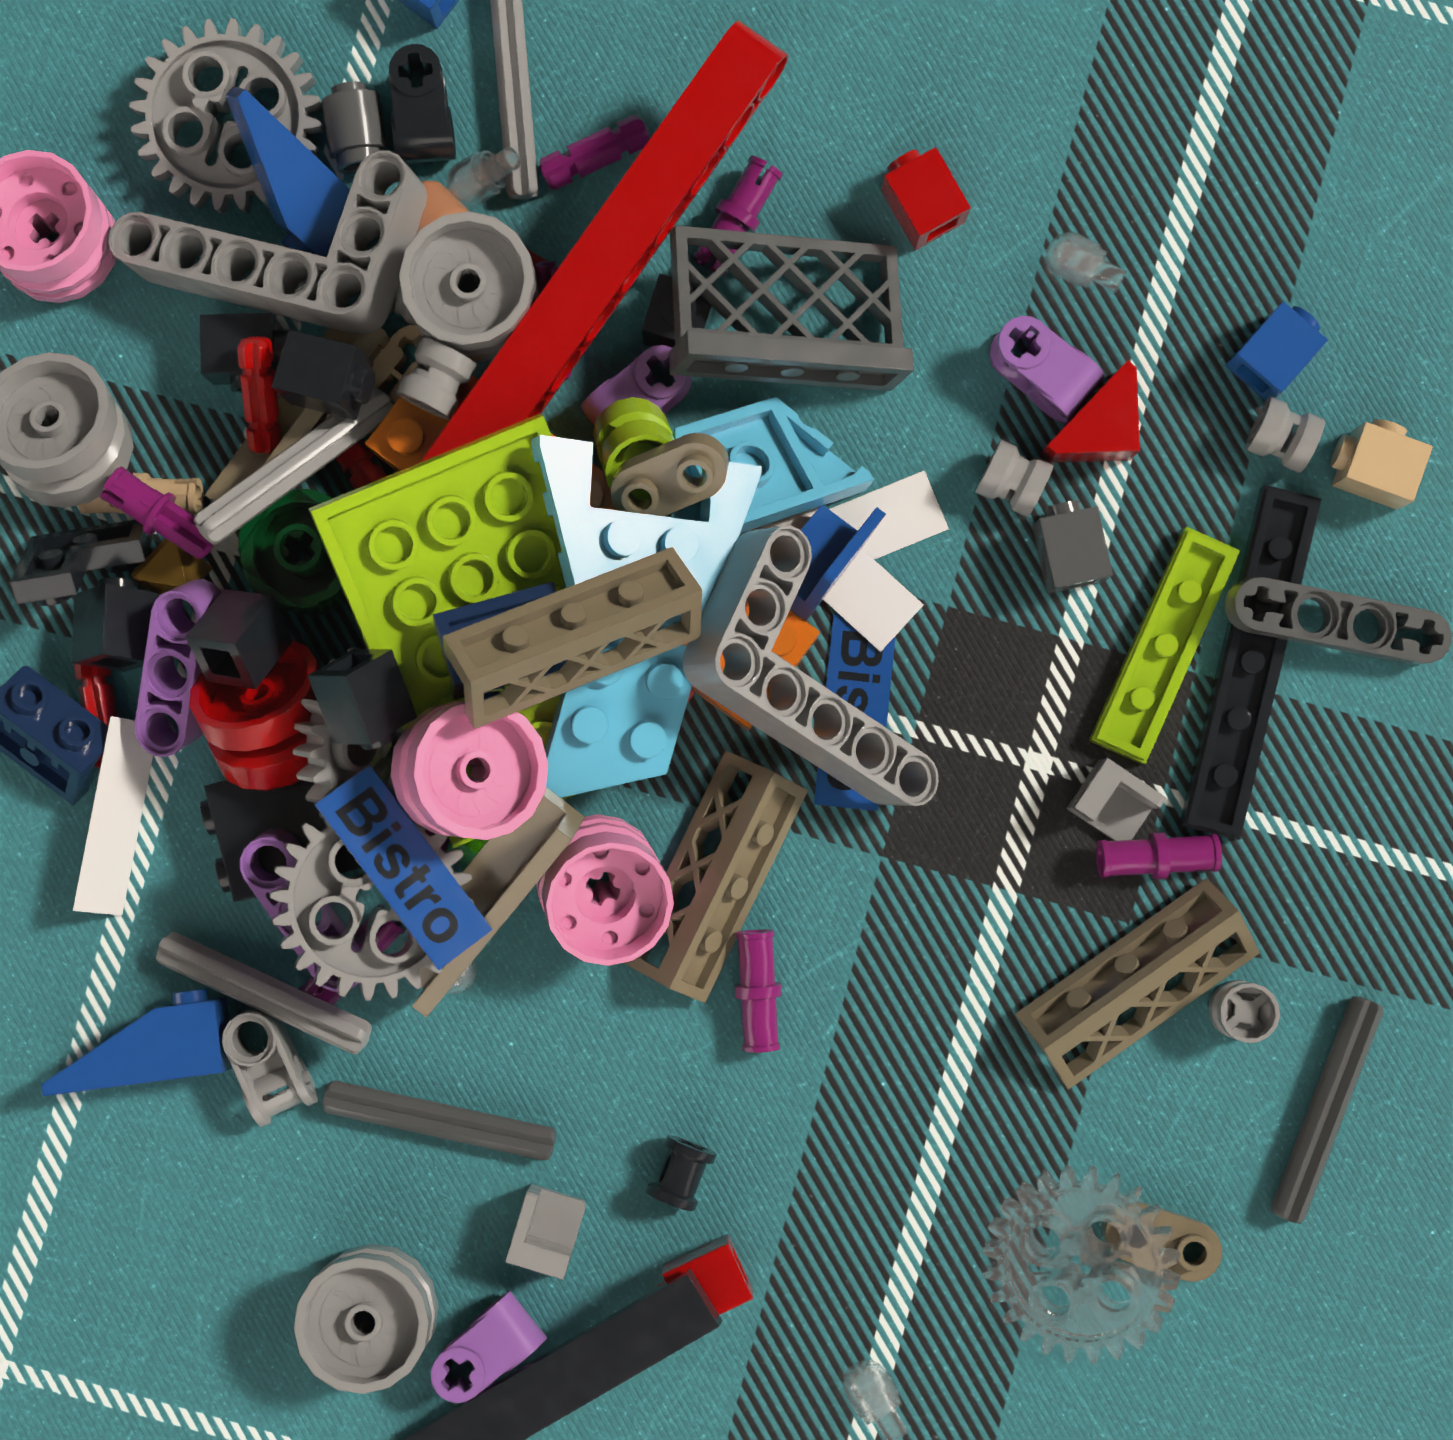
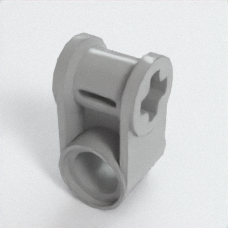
[222,1007,318,1127]

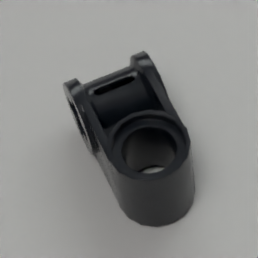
[389,44,456,164]

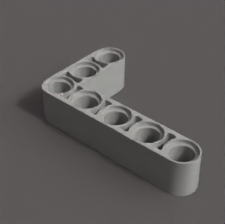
[108,151,428,335]
[683,526,939,806]

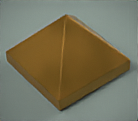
[131,538,213,597]

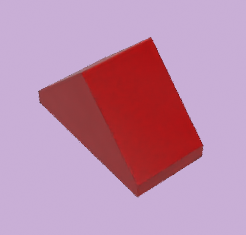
[1040,360,1140,463]

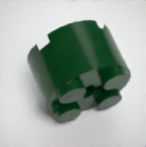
[238,489,347,615]

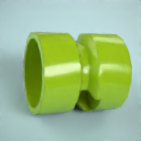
[593,397,675,500]

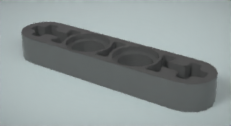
[1225,577,1452,664]

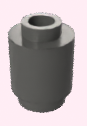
[321,81,388,174]

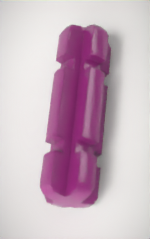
[539,115,650,190]

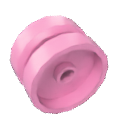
[390,701,548,840]

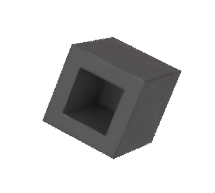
[1032,500,1113,594]

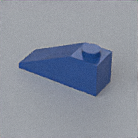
[225,86,350,257]
[41,988,232,1096]

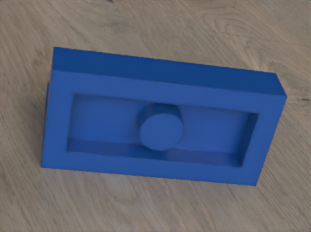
[790,505,886,621]

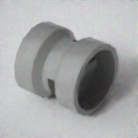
[396,338,477,420]
[1245,396,1325,473]
[975,439,1054,518]
[1208,980,1280,1043]

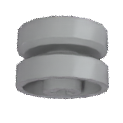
[399,211,539,362]
[0,352,134,508]
[294,1244,439,1394]

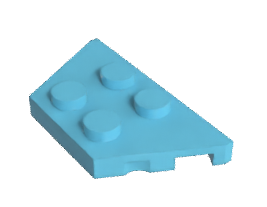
[670,397,874,533]
[545,637,692,798]

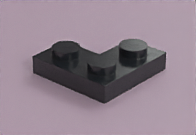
[10,520,153,606]

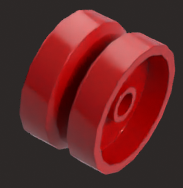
[189,641,320,790]

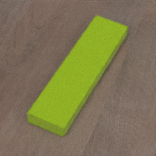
[1089,527,1240,765]

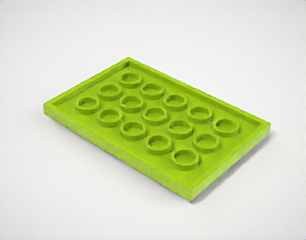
[309,414,674,848]

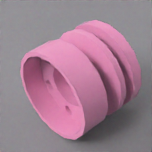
[0,150,116,303]
[536,814,674,966]

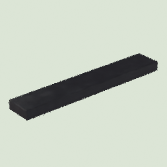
[1179,485,1322,840]
[399,1268,723,1440]

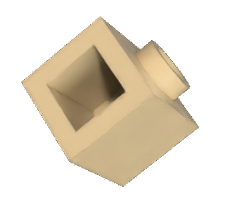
[1330,419,1433,510]

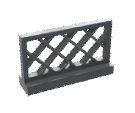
[669,225,914,391]

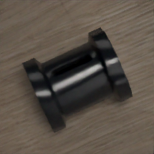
[646,1135,717,1211]

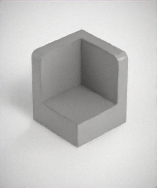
[1066,758,1166,841]
[505,1184,586,1280]

